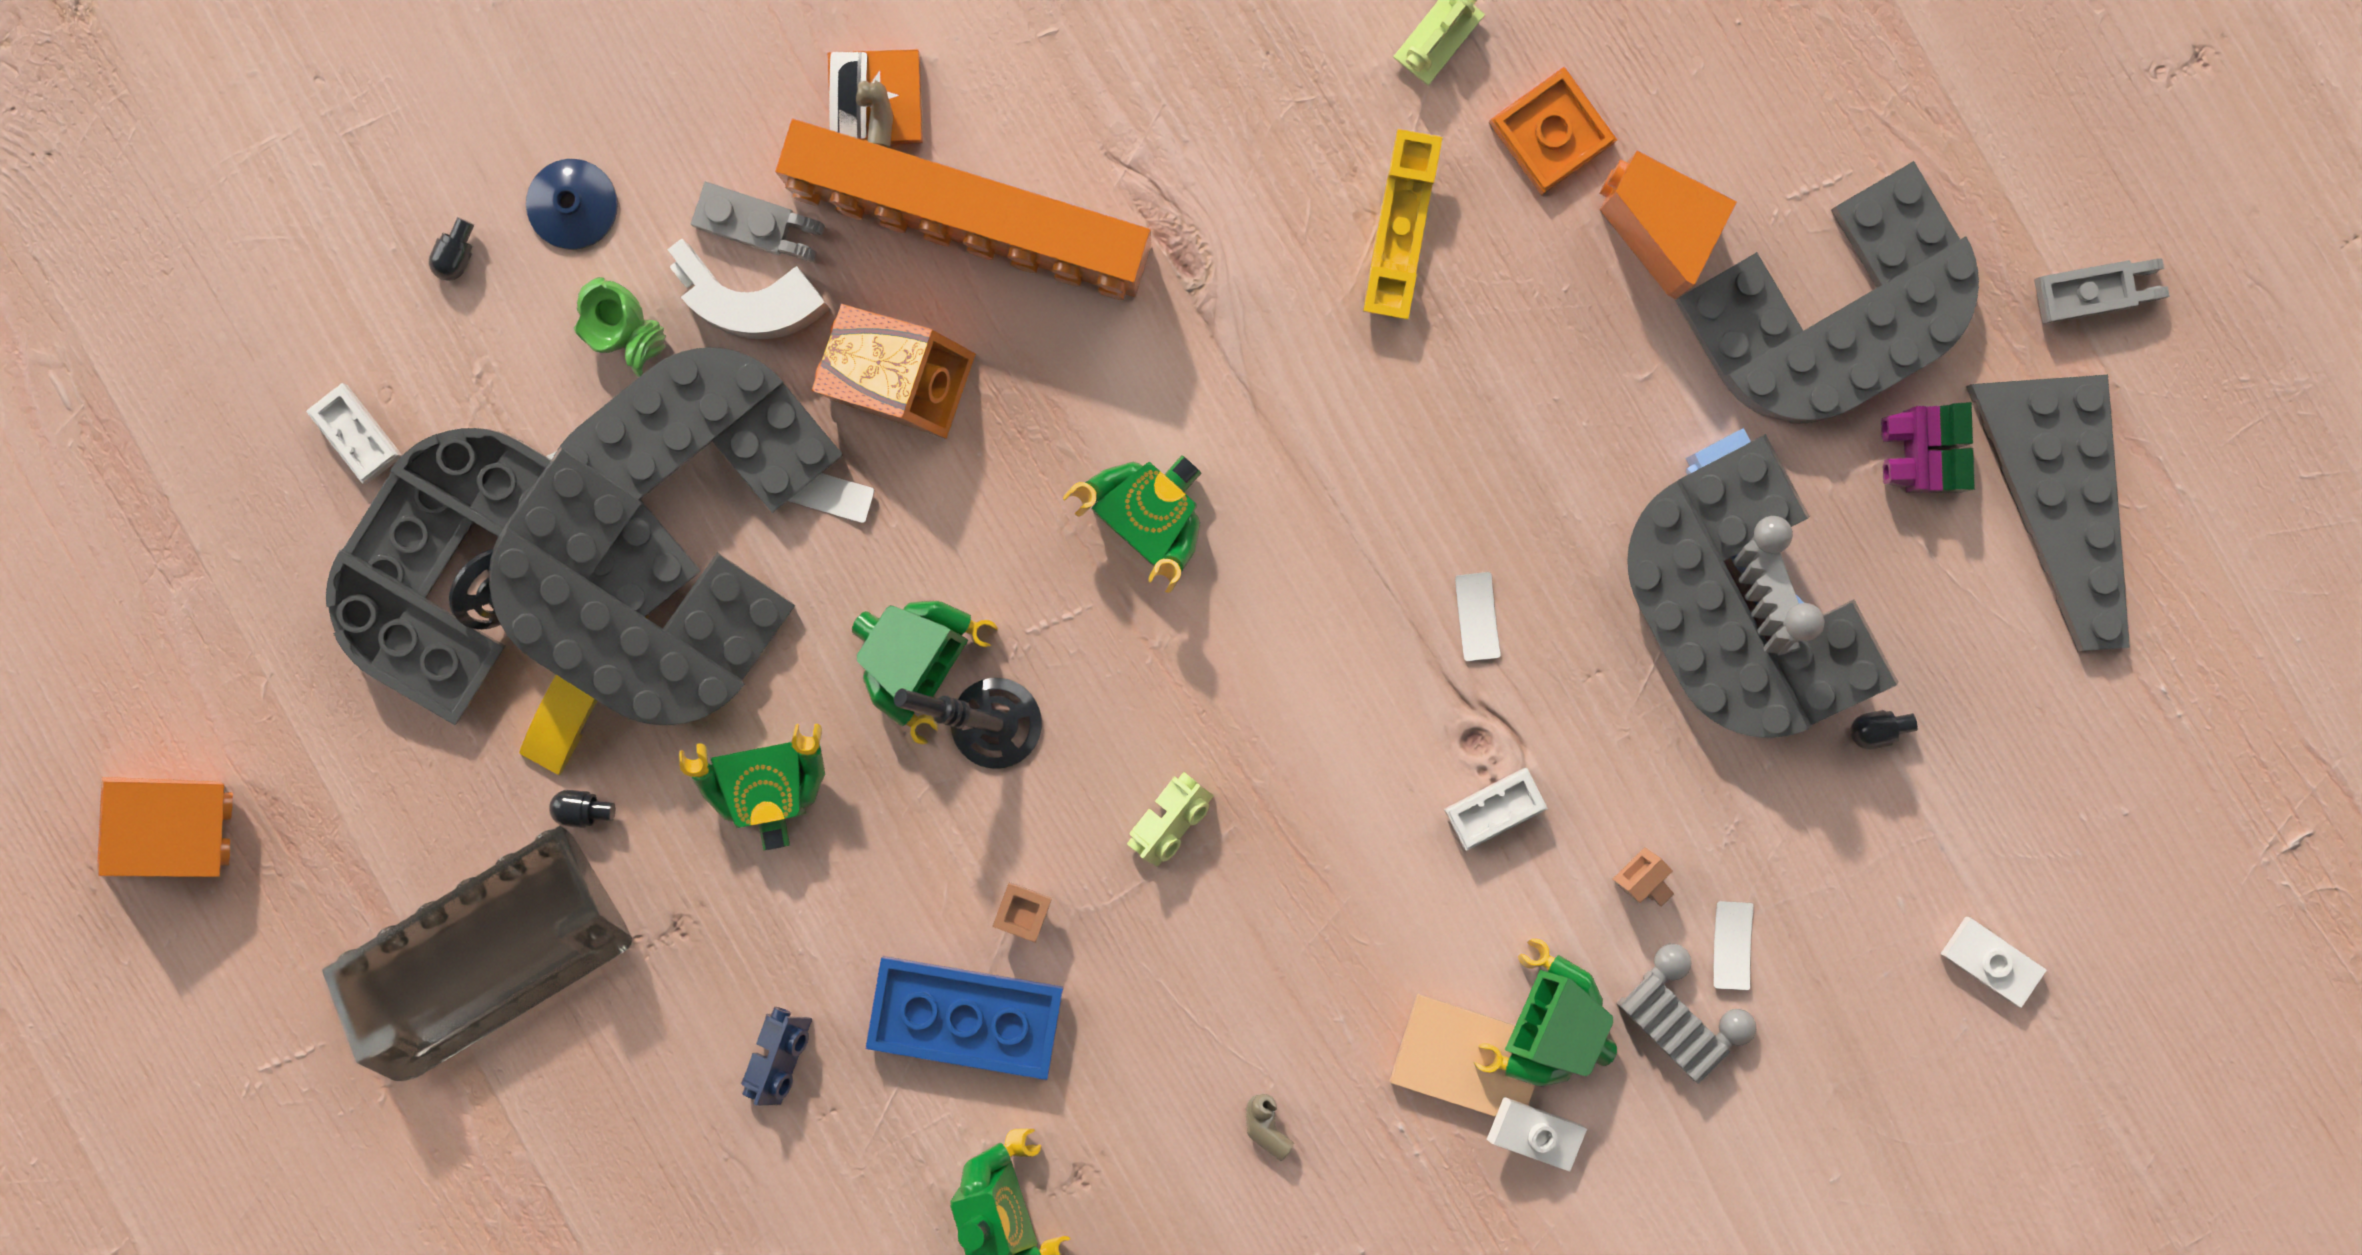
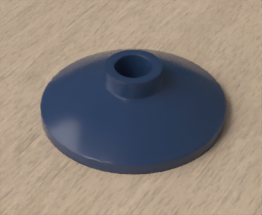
[526,159,618,250]

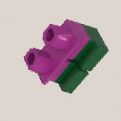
[1881,402,1975,493]

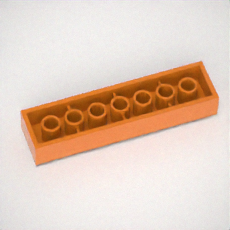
[775,118,1152,300]

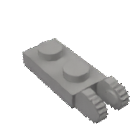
[691,181,825,262]
[2034,258,2170,324]

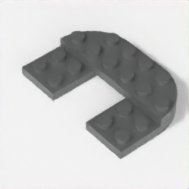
[1675,161,1979,424]
[554,347,843,617]
[326,428,551,725]
[1627,434,1899,738]
[489,447,795,725]

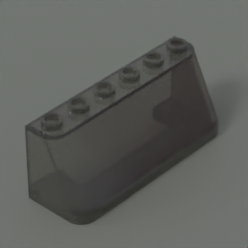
[322,825,633,1081]

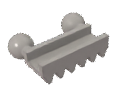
[1733,516,1825,655]
[1617,944,1756,1084]

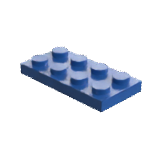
[865,956,1063,1080]

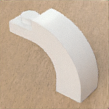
[667,239,831,339]

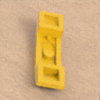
[1363,129,1443,320]
[519,615,649,775]

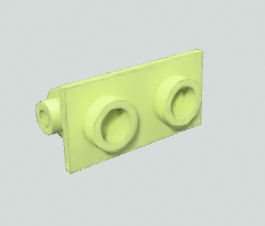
[1393,0,1485,86]
[1127,772,1214,867]

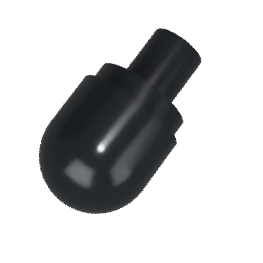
[429,217,474,281]
[1850,710,1918,750]
[549,790,616,828]

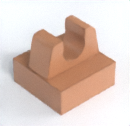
[1613,847,1674,907]
[992,882,1052,943]

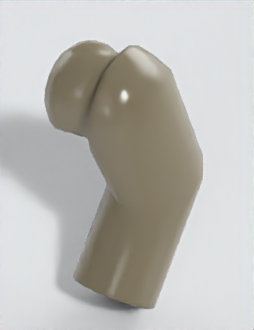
[856,80,894,148]
[1246,1094,1294,1161]

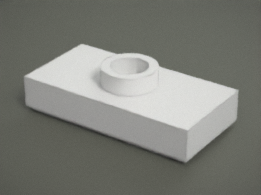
[306,383,402,484]
[1444,768,1548,851]
[1941,917,2047,1008]
[1487,1097,1587,1172]

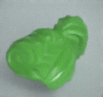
[574,277,666,377]

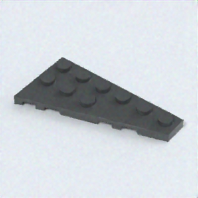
[1966,374,2130,651]

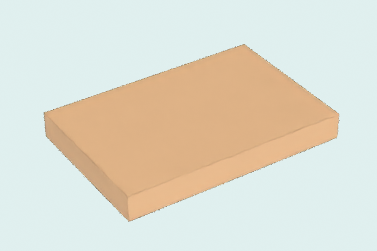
[1390,993,1535,1117]

